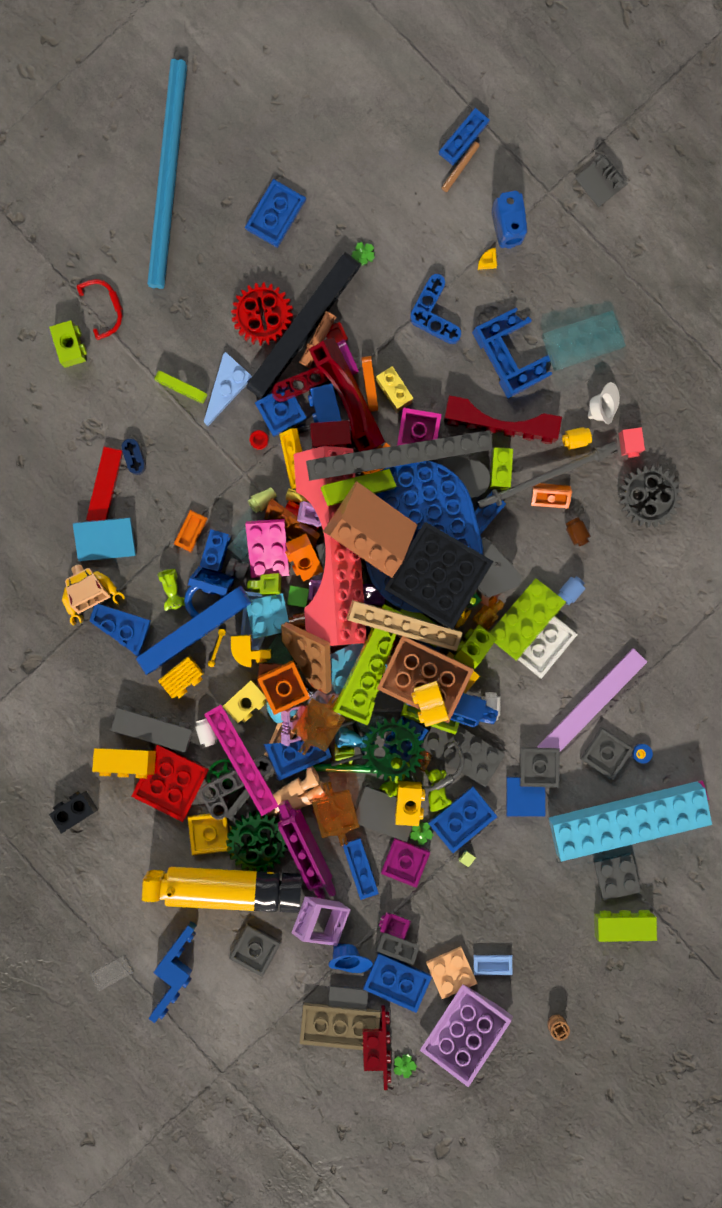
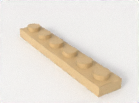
[346,600,462,651]

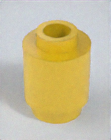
[562,427,592,450]

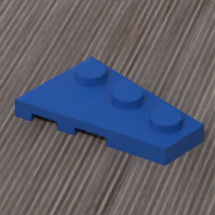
[89,604,151,657]
[264,739,332,780]

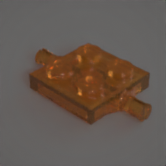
[292,694,346,755]
[312,782,359,846]

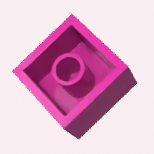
[397,408,441,446]

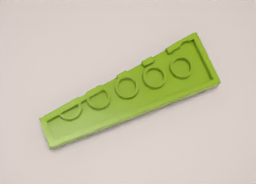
[333,605,403,726]

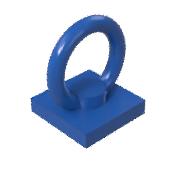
[184,567,235,618]

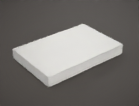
[518,616,578,679]

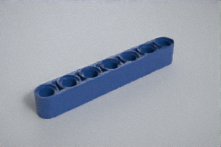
[136,586,252,675]

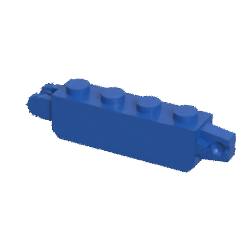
[406,692,498,727]

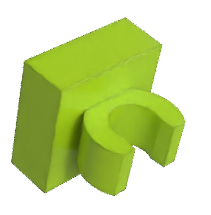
[335,744,355,765]

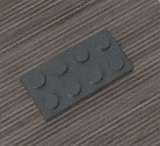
[420,726,505,787]

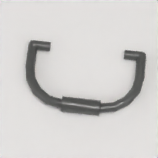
[409,740,465,791]

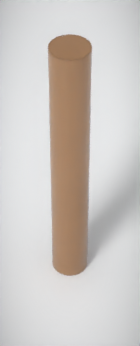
[441,141,480,192]

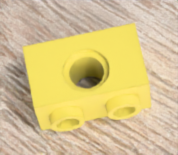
[376,366,413,413]
[222,680,267,723]

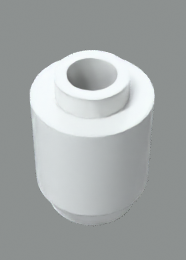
[481,692,500,721]
[195,719,218,747]

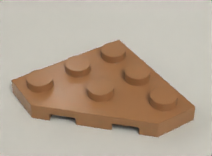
[281,622,332,694]

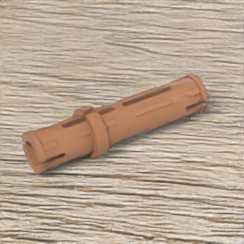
[299,311,337,368]

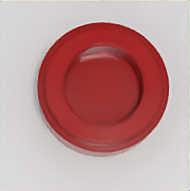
[249,430,269,450]

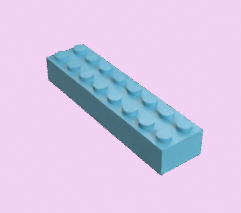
[548,781,712,862]

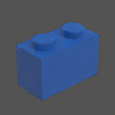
[308,384,341,423]

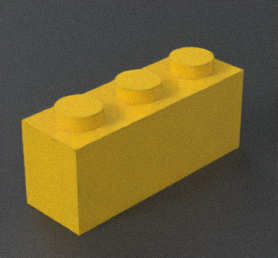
[92,748,156,778]

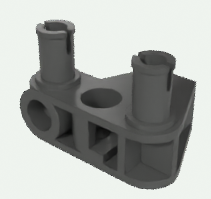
[478,537,521,598]

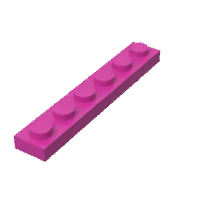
[204,705,279,816]

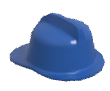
[329,943,373,973]

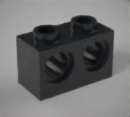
[49,791,98,834]

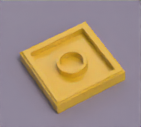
[188,812,229,855]

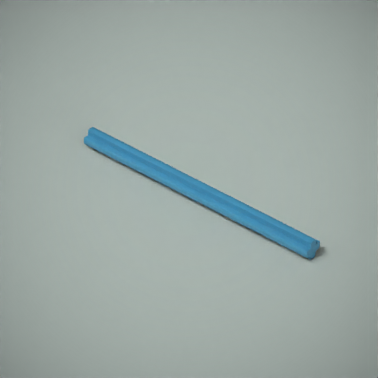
[147,59,187,289]

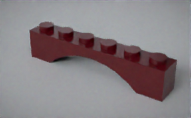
[309,337,385,452]
[444,395,562,444]

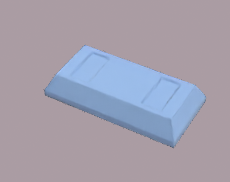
[474,955,513,975]

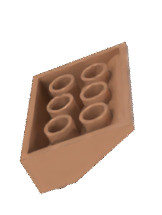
[323,481,417,578]
[377,636,474,723]

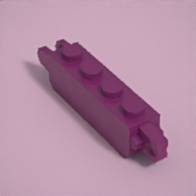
[278,800,336,899]

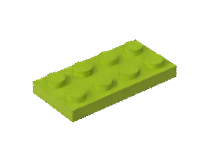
[489,578,566,661]

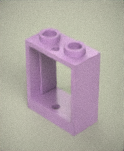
[292,896,351,946]

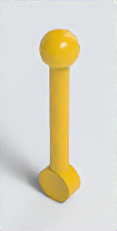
[208,629,226,667]

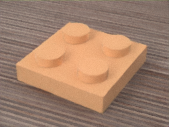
[426,946,477,999]

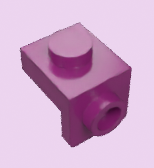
[379,913,411,940]

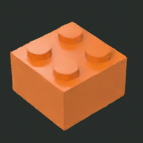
[257,661,310,715]

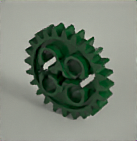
[361,718,425,782]
[226,811,288,872]

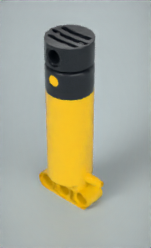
[141,867,302,913]

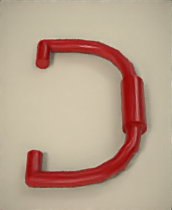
[76,279,123,340]

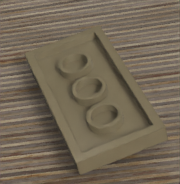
[300,1003,381,1050]

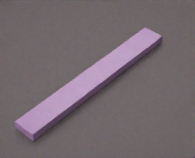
[537,648,647,751]

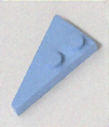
[204,352,252,426]

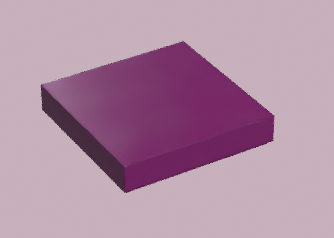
[381,838,431,888]

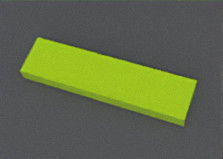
[321,469,397,506]

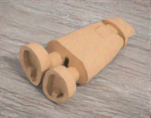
[267,766,329,817]

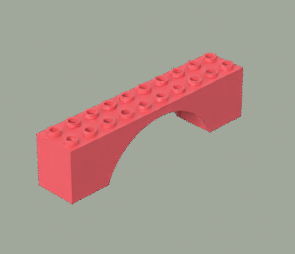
[294,446,367,646]

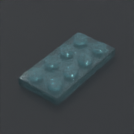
[542,310,626,371]

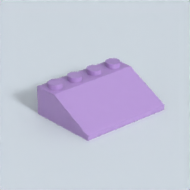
[420,984,513,1087]

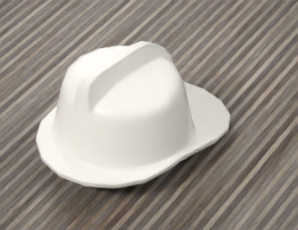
[588,382,620,424]

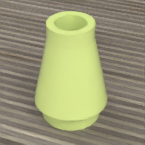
[248,487,277,513]

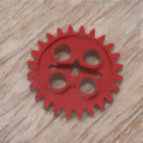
[231,282,293,346]

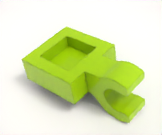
[247,573,281,596]

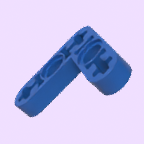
[410,274,461,344]

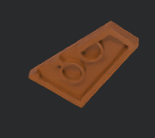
[264,498,320,549]

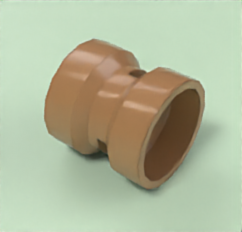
[547,1015,570,1041]

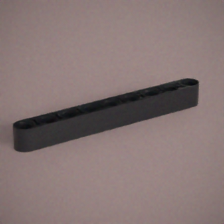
[246,252,361,399]

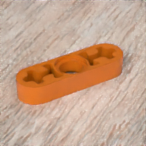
[361,356,378,412]

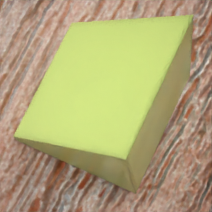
[459,850,476,867]

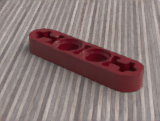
[272,367,331,402]

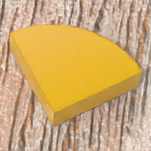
[478,248,497,270]

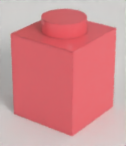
[618,427,645,458]

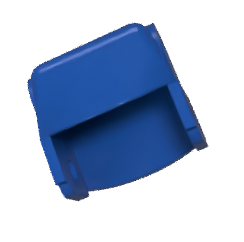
[492,191,527,249]

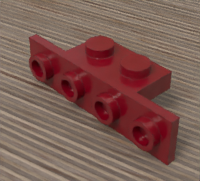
[363,1005,391,1090]

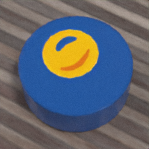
[632,744,653,763]

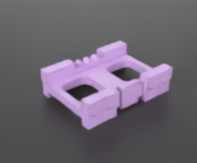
[281,704,308,746]

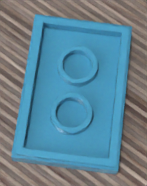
[73,517,136,561]

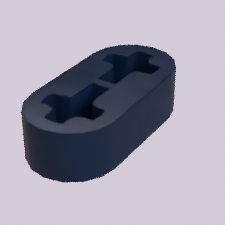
[122,439,146,475]

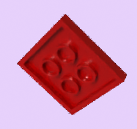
[131,744,209,822]

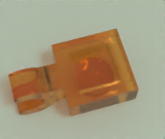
[473,596,504,631]

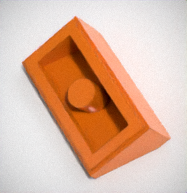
[531,483,572,509]

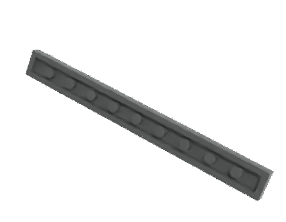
[306,430,493,481]

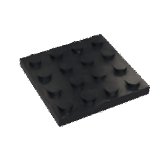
[385,522,494,630]

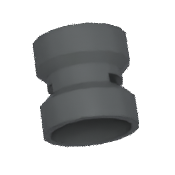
[225,558,250,582]

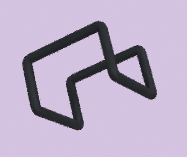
[320,719,365,766]

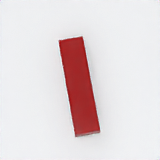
[86,446,123,521]

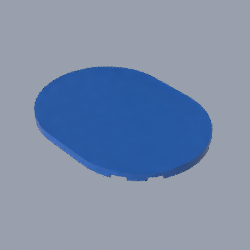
[366,461,483,613]

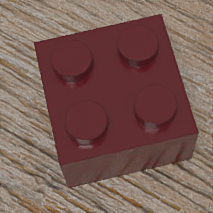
[310,420,351,449]

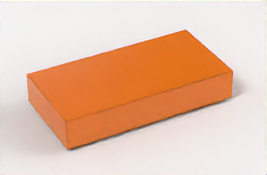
[174,510,208,553]

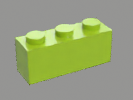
[594,910,657,942]

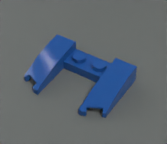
[472,308,552,399]

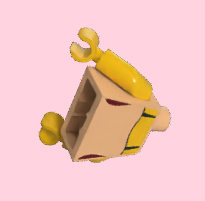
[62,565,125,625]

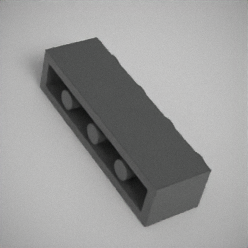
[111,705,194,752]

